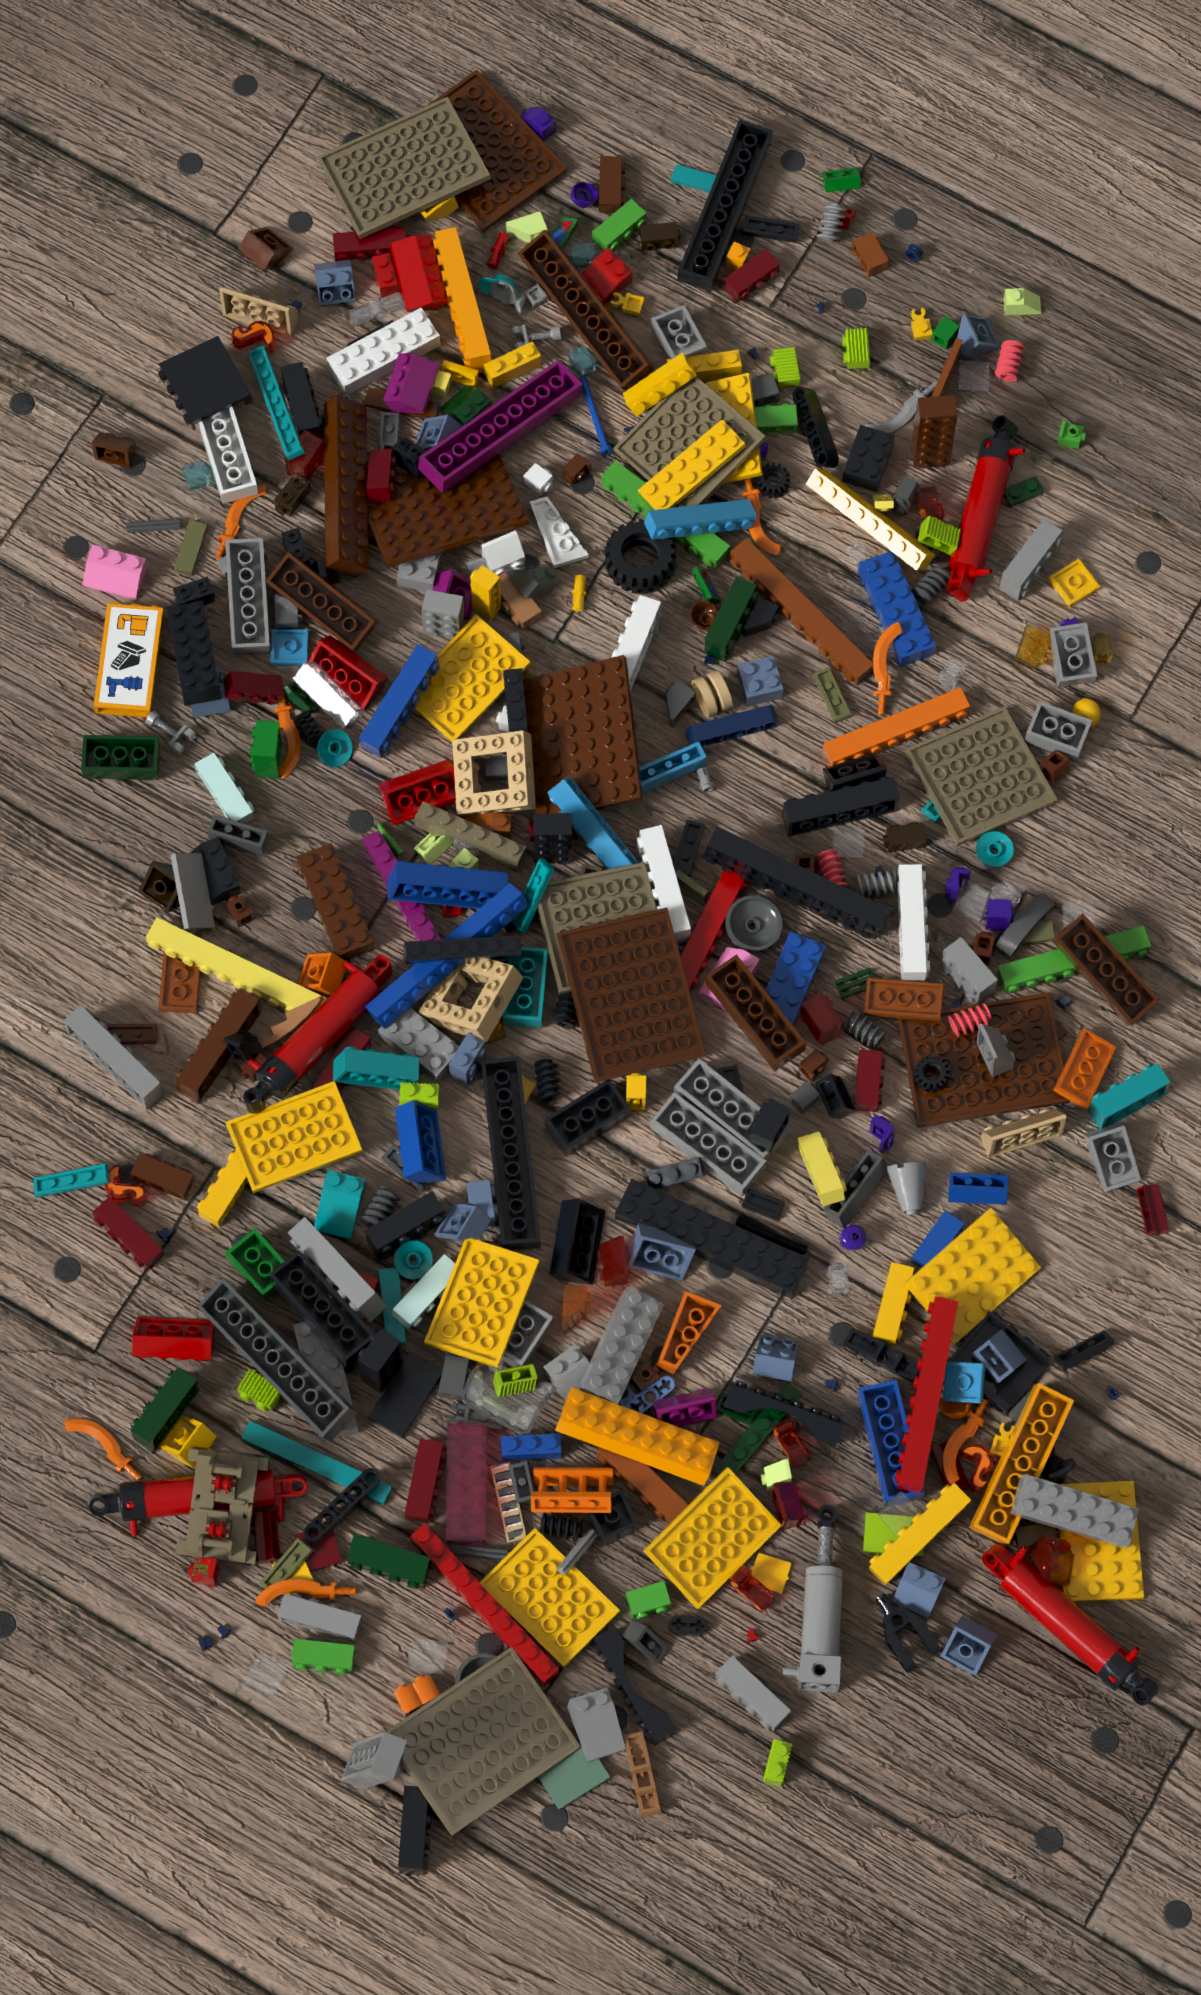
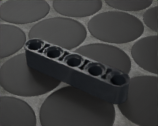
[792,386,839,469]
[304,1468,380,1545]

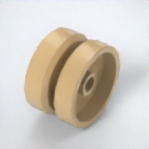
[691,670,733,718]

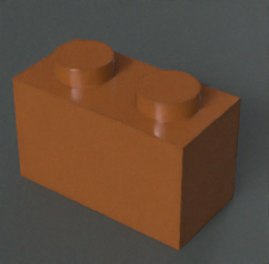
[852,232,890,278]

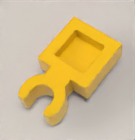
[611,292,644,316]
[911,308,932,341]
[989,1422,1015,1458]

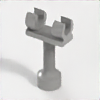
[511,325,561,349]
[145,710,196,755]

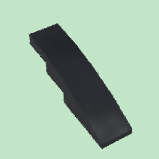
[843,1328,920,1383]

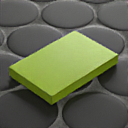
[863,1512,923,1557]

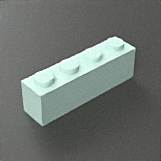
[194,753,255,824]
[391,1254,455,1330]

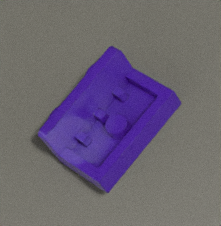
[945,867,971,904]
[869,1114,895,1153]

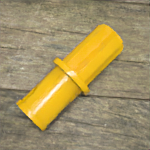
[572,575,586,612]

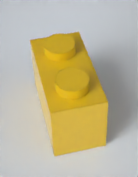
[626,1073,646,1110]

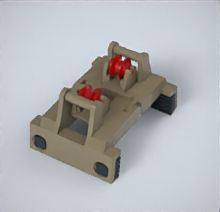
[175,1446,270,1566]

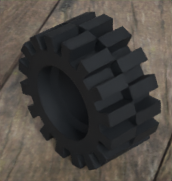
[757,462,790,499]
[293,710,322,747]
[915,1055,950,1092]

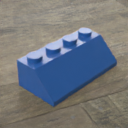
[395,1100,446,1183]

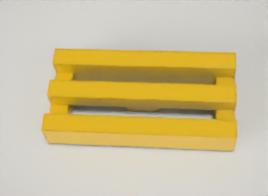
[441,360,479,387]

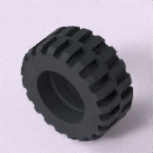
[605,520,676,594]

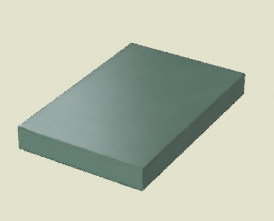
[538,1747,610,1810]

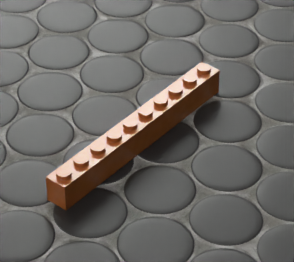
[730,538,873,686]

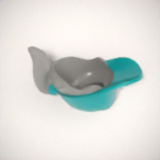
[479,274,526,313]

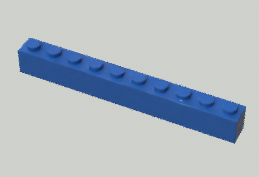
[365,883,529,1029]

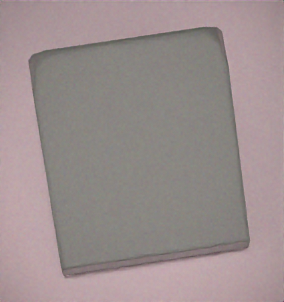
[467,558,487,581]

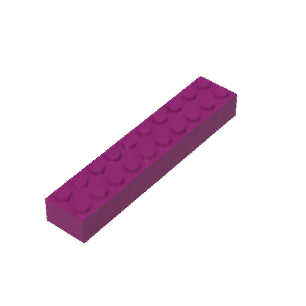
[418,360,583,493]

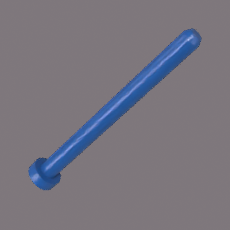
[580,376,613,456]

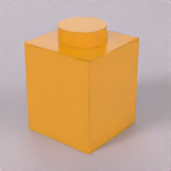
[726,242,750,270]

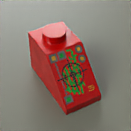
[188,1558,220,1587]

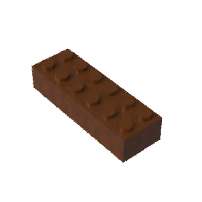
[911,395,958,469]
[265,552,379,651]
[296,843,374,961]
[1051,913,1160,1026]
[705,954,806,1072]
[176,988,262,1104]

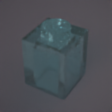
[571,242,597,268]
[569,345,596,377]
[182,461,212,491]

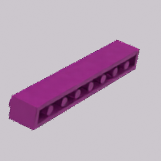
[363,830,441,941]

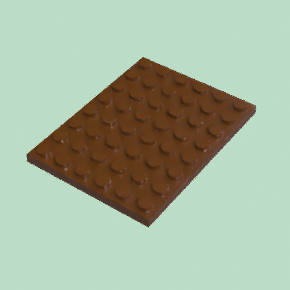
[425,70,568,232]
[368,454,529,568]
[523,655,643,814]
[556,907,706,1083]
[897,992,1070,1128]

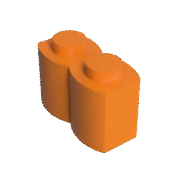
[394,1674,440,1717]

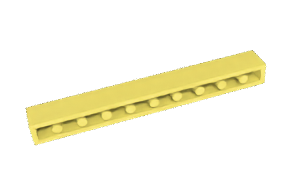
[146,917,328,1021]

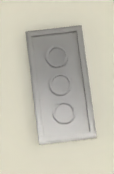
[171,853,215,929]

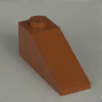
[460,813,512,839]

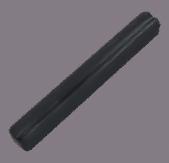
[735,1216,808,1255]

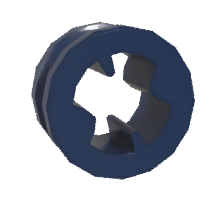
[905,244,923,262]

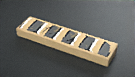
[490,1462,526,1544]

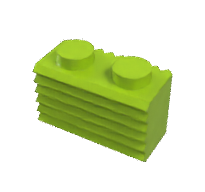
[842,328,870,369]
[769,347,800,389]
[917,516,961,555]
[399,1082,439,1108]
[493,1364,537,1398]
[237,1369,282,1412]
[763,1739,792,1787]

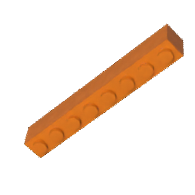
[823,687,970,766]

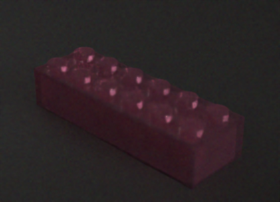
[446,1423,487,1545]

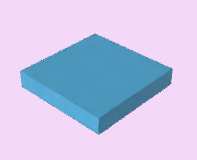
[270,629,309,666]
[943,1362,986,1404]

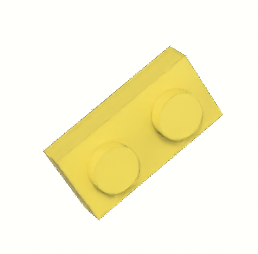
[872,494,894,511]

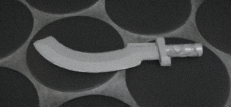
[864,381,937,433]

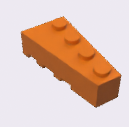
[656,1291,722,1374]

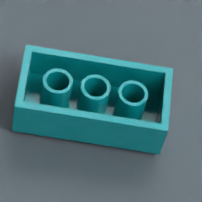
[503,947,548,1028]
[333,1047,419,1090]
[1089,1063,1170,1129]

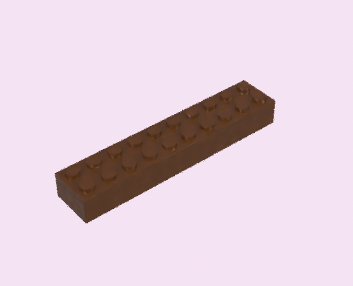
[517,230,656,391]
[324,395,369,578]

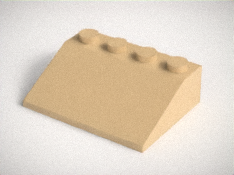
[219,287,299,337]
[981,1109,1067,1158]

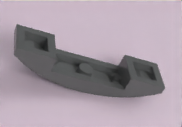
[995,893,1056,958]

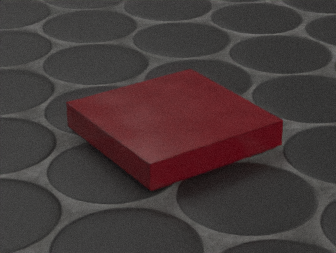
[293,1530,342,1572]

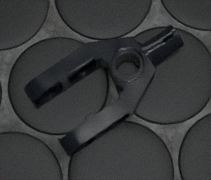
[875,1593,941,1673]

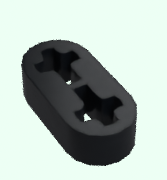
[669,1615,707,1637]

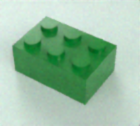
[250,720,283,778]
[225,1228,285,1302]

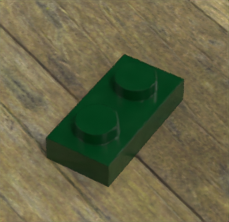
[1004,476,1044,507]
[283,682,321,715]

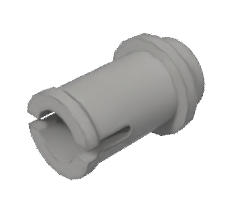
[697,767,714,793]

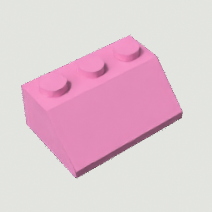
[83,544,147,600]
[697,947,760,1010]

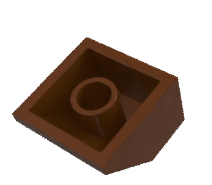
[238,227,293,270]
[92,433,137,468]

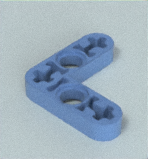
[619,1376,675,1414]

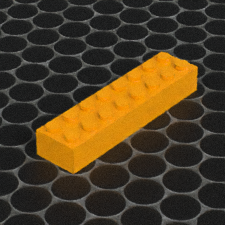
[432,227,491,374]
[969,1383,1074,1545]
[555,1387,720,1486]

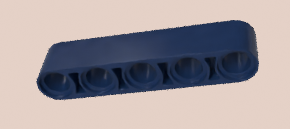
[686,705,779,747]

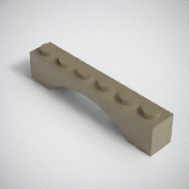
[415,801,526,872]

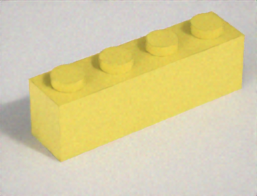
[797,1131,847,1206]

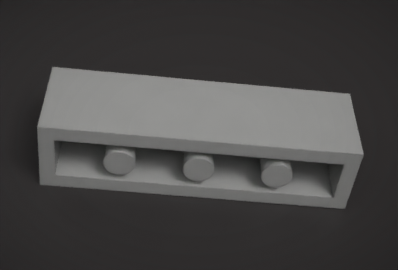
[277,1592,362,1642]
[715,1656,791,1732]

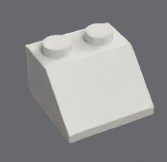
[482,530,525,576]

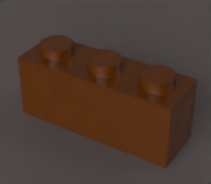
[599,156,625,213]
[130,1153,195,1201]

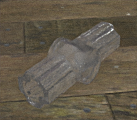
[348,292,405,326]

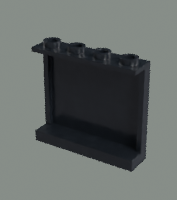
[158,336,252,430]
[947,1310,1051,1416]

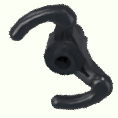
[1043,1446,1076,1484]

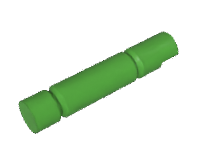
[377,822,404,856]

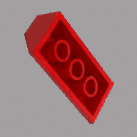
[390,234,448,312]
[304,635,388,712]
[378,759,456,825]
[132,1316,215,1361]

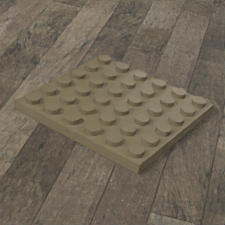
[613,377,767,507]
[905,706,1058,846]
[538,862,656,994]

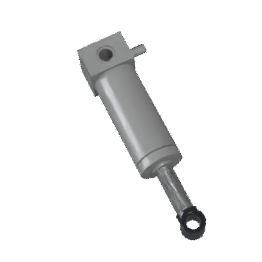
[783,1505,843,1693]

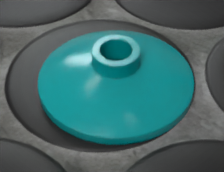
[317,729,353,767]
[976,831,1014,867]
[394,1240,433,1279]

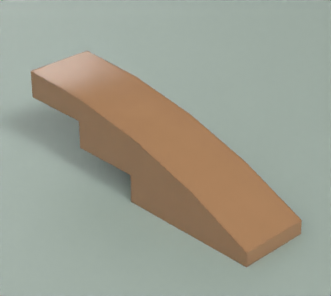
[259,996,324,1049]
[623,1731,661,1818]

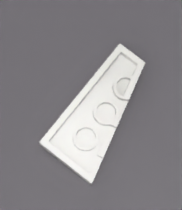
[530,497,589,568]

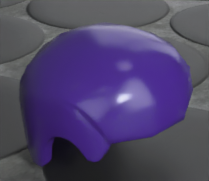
[571,182,599,208]

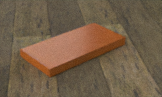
[1053,1028,1117,1110]

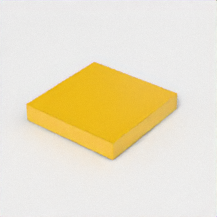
[1048,558,1101,608]

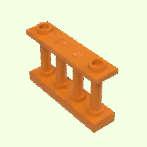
[531,1467,613,1513]

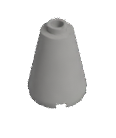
[887,1162,926,1215]

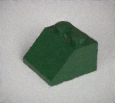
[440,385,492,426]

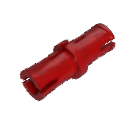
[486,232,510,269]

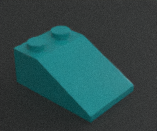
[314,1170,366,1240]

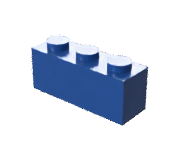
[948,1172,1008,1205]
[911,1211,964,1268]
[501,1434,561,1461]

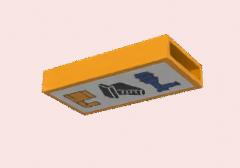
[94,602,165,718]

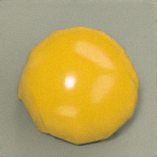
[1071,698,1102,727]

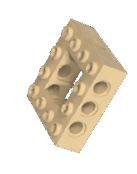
[452,731,536,816]
[418,958,523,1042]

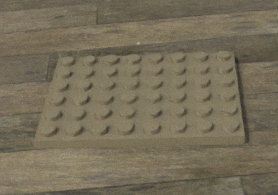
[317,97,491,239]
[385,1647,581,1836]

